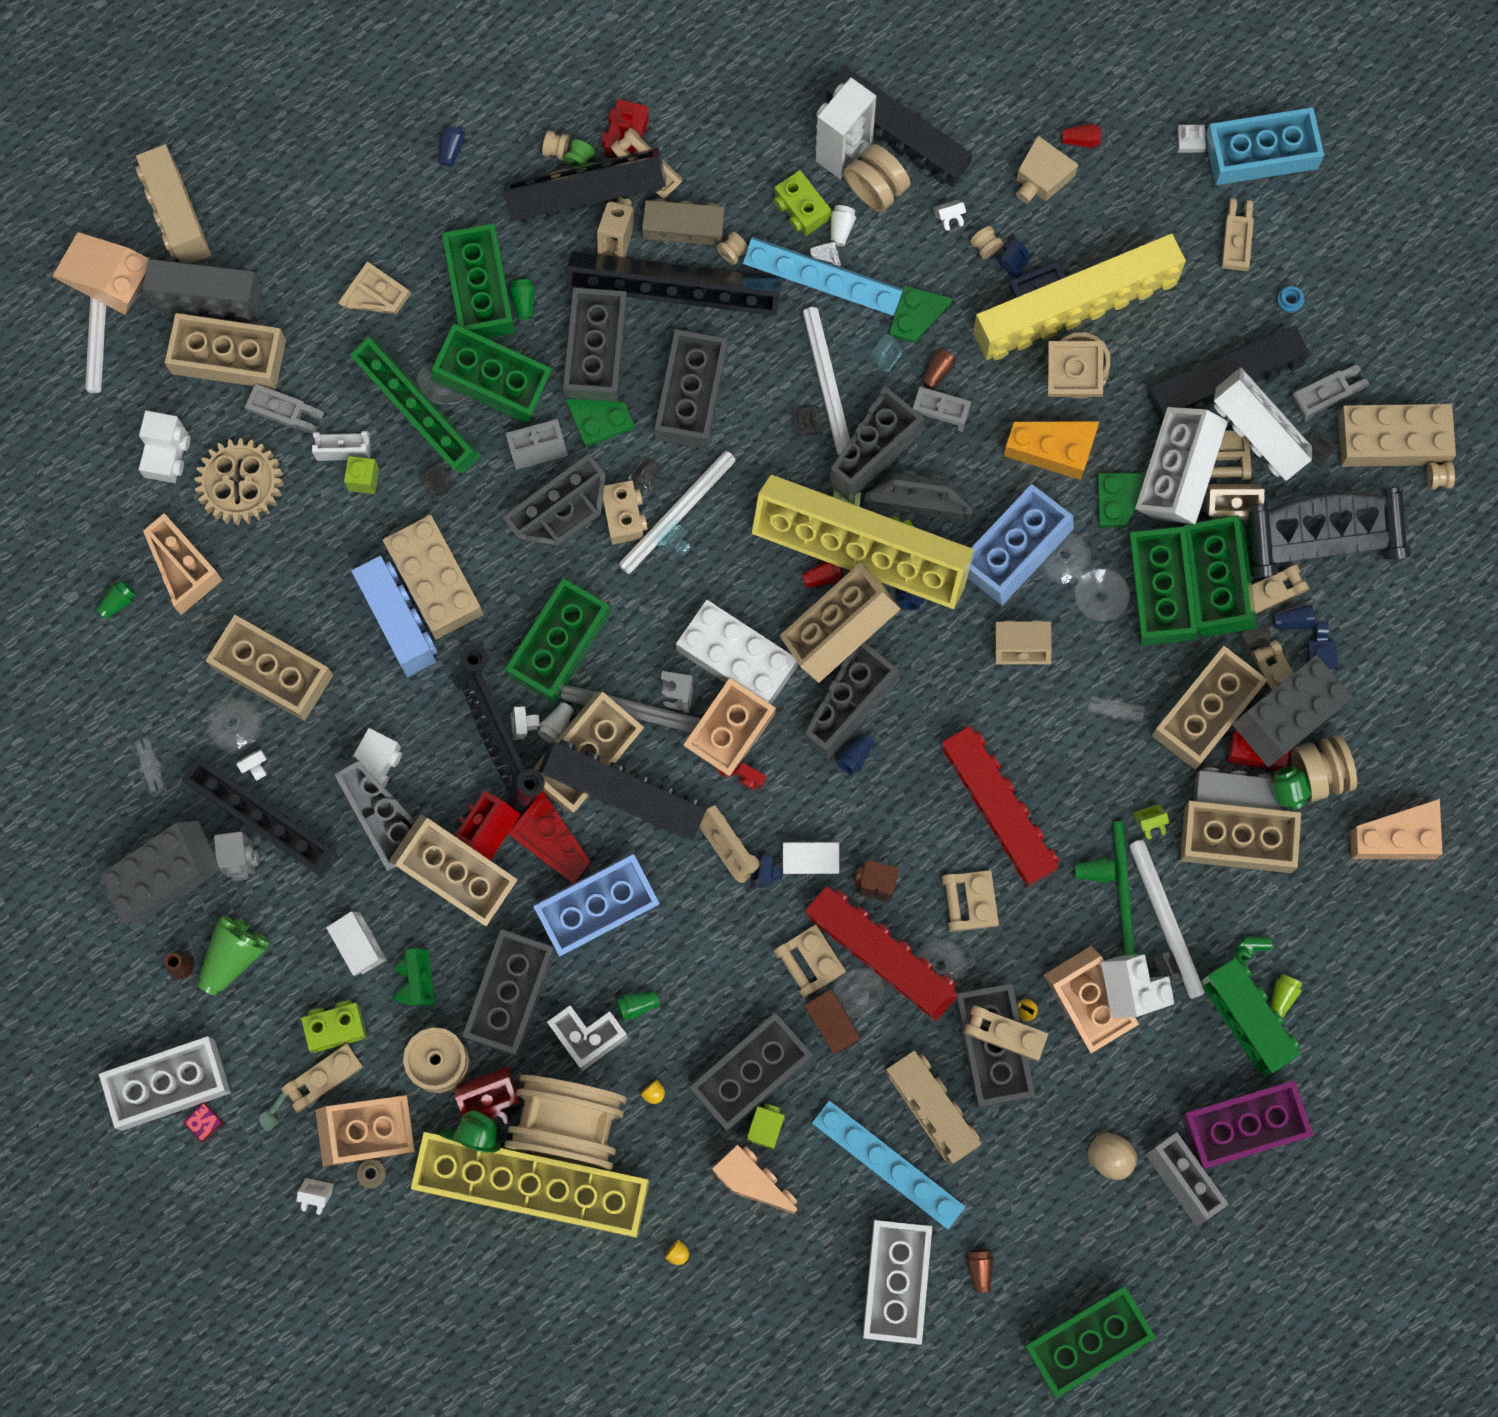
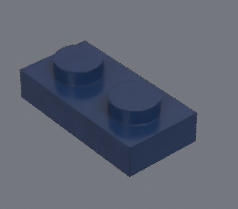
[1009,262,1066,298]

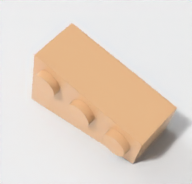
[143,513,222,615]
[1350,799,1442,860]

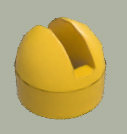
[1017,999,1038,1022]
[640,1079,665,1104]
[664,1240,689,1265]

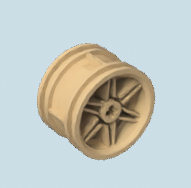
[504,1075,627,1170]

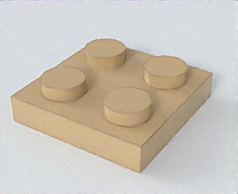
[1048,341,1103,397]

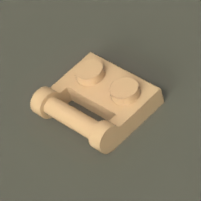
[1210,431,1251,480]
[941,870,999,932]
[773,925,846,999]

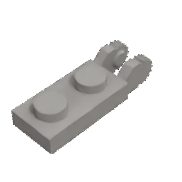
[1291,365,1369,419]
[244,384,324,434]

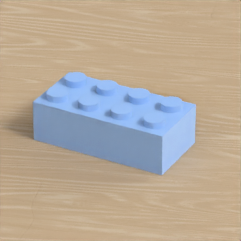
[967,484,1074,605]
[351,556,438,677]
[533,853,659,957]

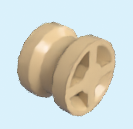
[542,130,570,160]
[970,226,1004,259]
[716,232,748,266]
[1426,462,1455,489]

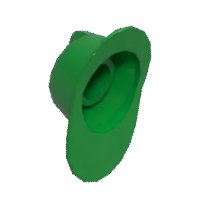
[438,1111,501,1153]

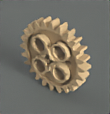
[194,438,284,525]

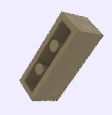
[642,198,725,245]

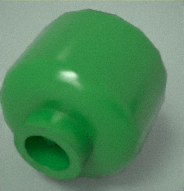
[1271,766,1311,810]

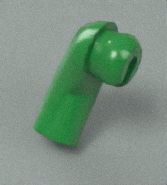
[1233,936,1272,964]

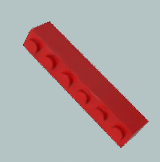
[941,726,1059,888]
[805,886,958,1022]

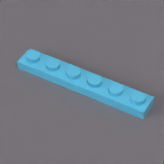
[743,237,903,316]
[812,1101,965,1230]

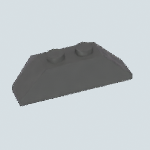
[502,453,606,547]
[864,471,973,522]

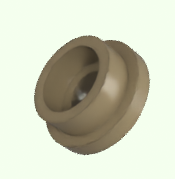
[357,1160,386,1189]

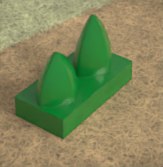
[392,948,435,1007]

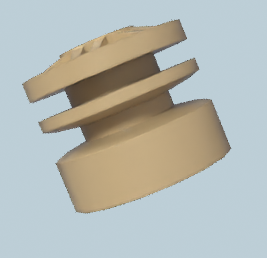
[1290,734,1357,803]

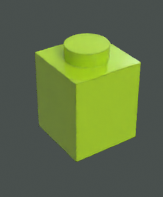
[344,456,379,494]
[747,1104,785,1150]

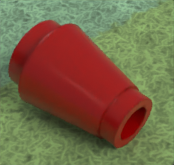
[1063,122,1101,149]
[802,561,844,588]

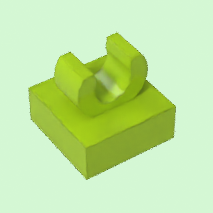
[1133,804,1169,840]

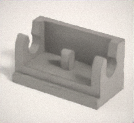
[913,387,971,432]
[506,419,568,470]
[661,671,694,714]

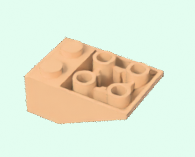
[712,1145,797,1214]

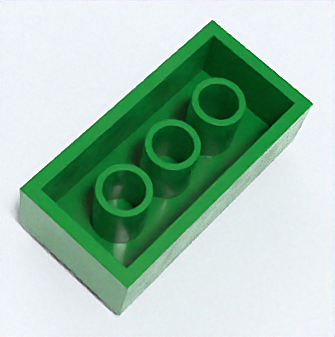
[442,224,515,339]
[429,323,552,424]
[1184,515,1258,638]
[1129,527,1197,646]
[505,578,611,704]
[1201,958,1301,1078]
[1023,1286,1156,1398]

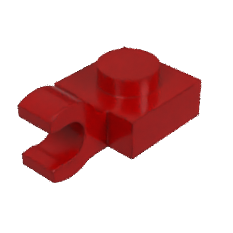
[717,763,766,790]

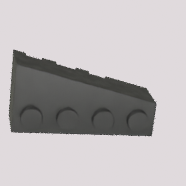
[829,385,924,501]
[805,642,900,760]
[330,756,416,871]

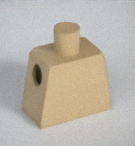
[1016,136,1078,204]
[597,197,634,258]

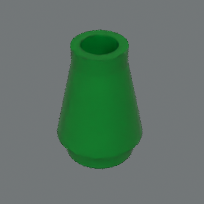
[509,279,535,320]
[96,579,136,620]
[1075,856,1116,884]
[616,990,659,1021]

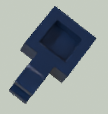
[1307,621,1338,670]

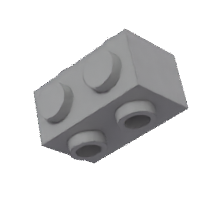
[212,832,259,881]

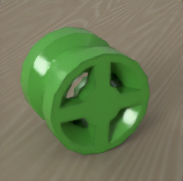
[563,139,595,167]

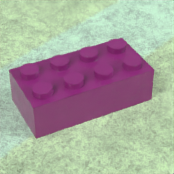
[1181,1080,1314,1169]

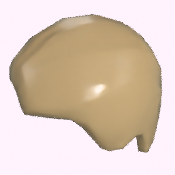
[1087,1132,1138,1180]

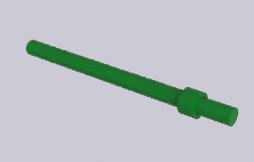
[1112,821,1138,956]

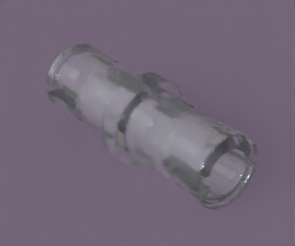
[1087,695,1145,723]
[134,738,167,796]

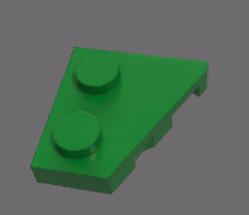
[889,286,953,343]
[566,399,635,448]
[1097,473,1146,528]

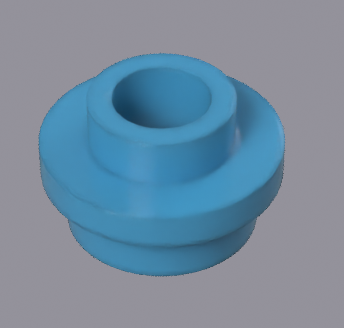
[1277,286,1304,313]

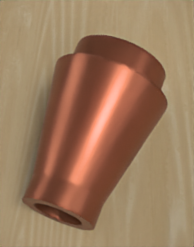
[921,348,957,390]
[165,952,194,980]
[966,1249,994,1293]

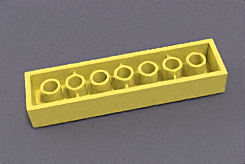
[973,234,1186,360]
[752,475,974,609]
[411,1132,650,1238]

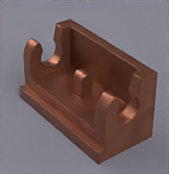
[805,989,861,1054]

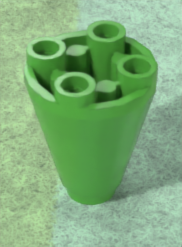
[197,915,270,996]

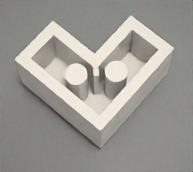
[139,411,190,483]
[1101,955,1174,1018]
[547,1006,628,1071]

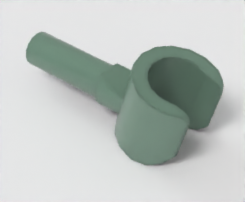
[259,1092,286,1131]

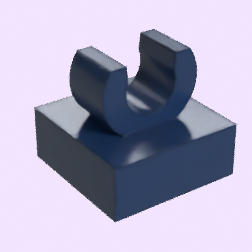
[995,239,1031,278]
[750,856,783,888]

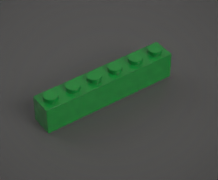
[350,336,483,474]

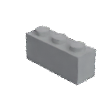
[1194,768,1281,810]
[1145,1133,1229,1226]

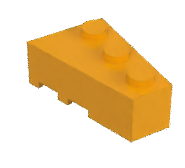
[1004,422,1099,480]

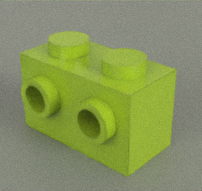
[773,170,831,237]
[301,1000,368,1053]

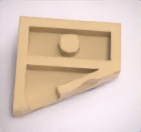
[338,262,411,314]

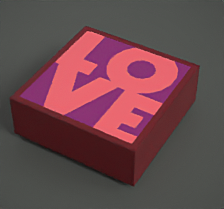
[183,1102,224,1143]

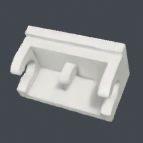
[312,431,370,461]
[783,842,839,874]
[326,911,387,976]

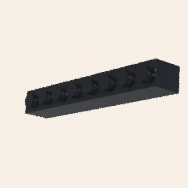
[566,251,782,316]

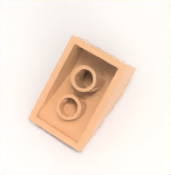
[53,232,149,315]
[683,678,776,777]
[1044,946,1139,1053]
[315,1095,415,1167]

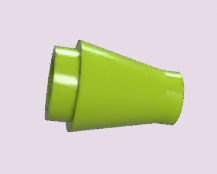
[1269,974,1303,1018]

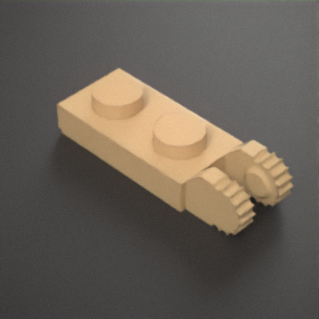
[1221,198,1254,271]

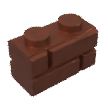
[854,860,899,903]

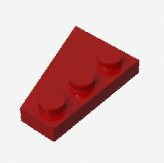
[508,790,591,884]

